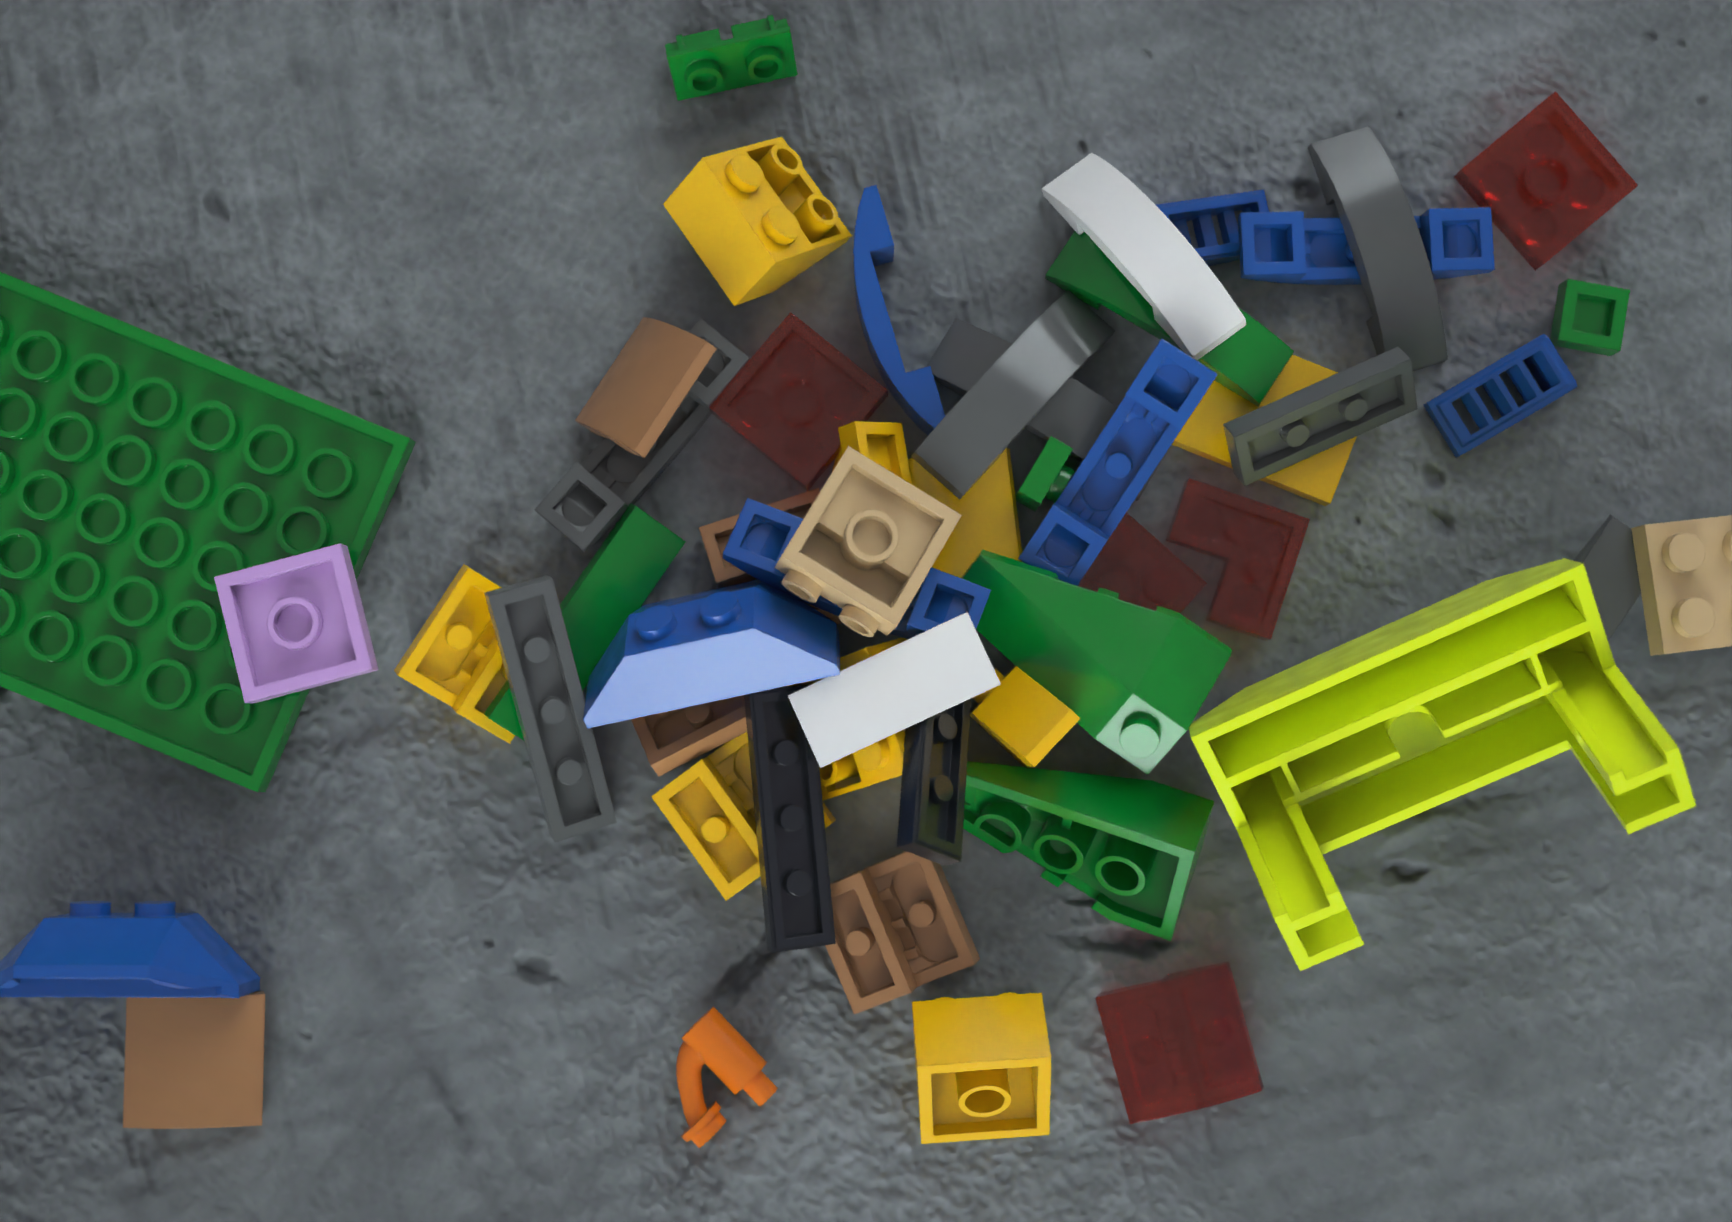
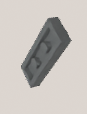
[1223,346,1418,486]

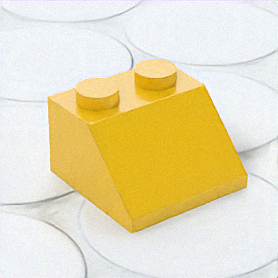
[912,992,1051,1144]

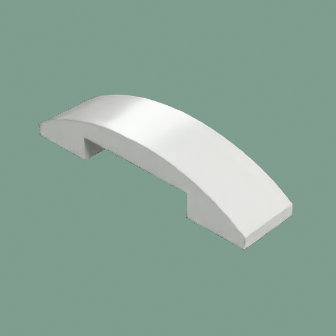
[1042,153,1246,360]

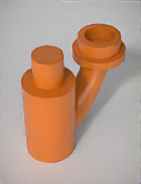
[676,1006,778,1148]

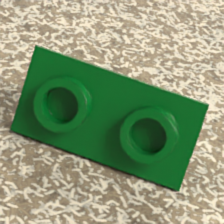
[665,14,798,101]

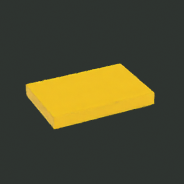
[1171,355,1357,506]

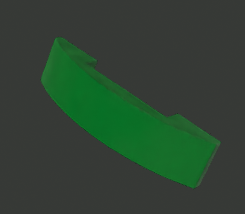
[1045,231,1294,407]

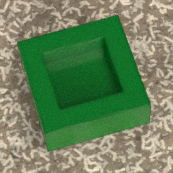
[1550,279,1630,356]
[1016,436,1074,512]

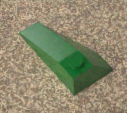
[961,549,1232,775]
[963,761,1214,941]

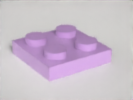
[214,543,378,704]

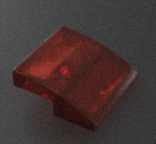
[1095,961,1264,1124]

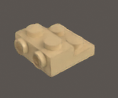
[774,446,962,637]

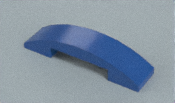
[853,185,945,435]
[1238,207,1495,285]
[1018,338,1218,586]
[722,498,991,639]

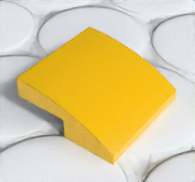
[908,448,1024,578]
[394,564,515,744]
[651,732,836,901]

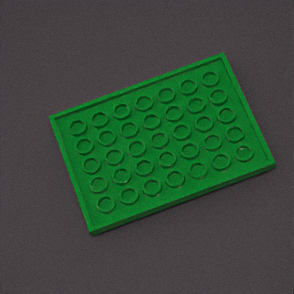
[0,272,416,793]

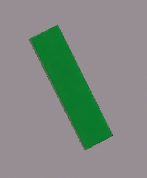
[484,503,686,741]

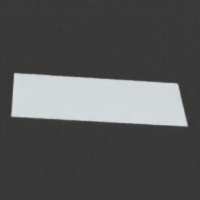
[788,612,1001,768]

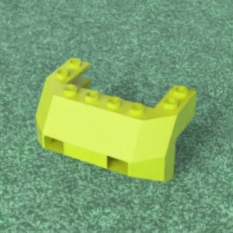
[1188,558,1696,971]

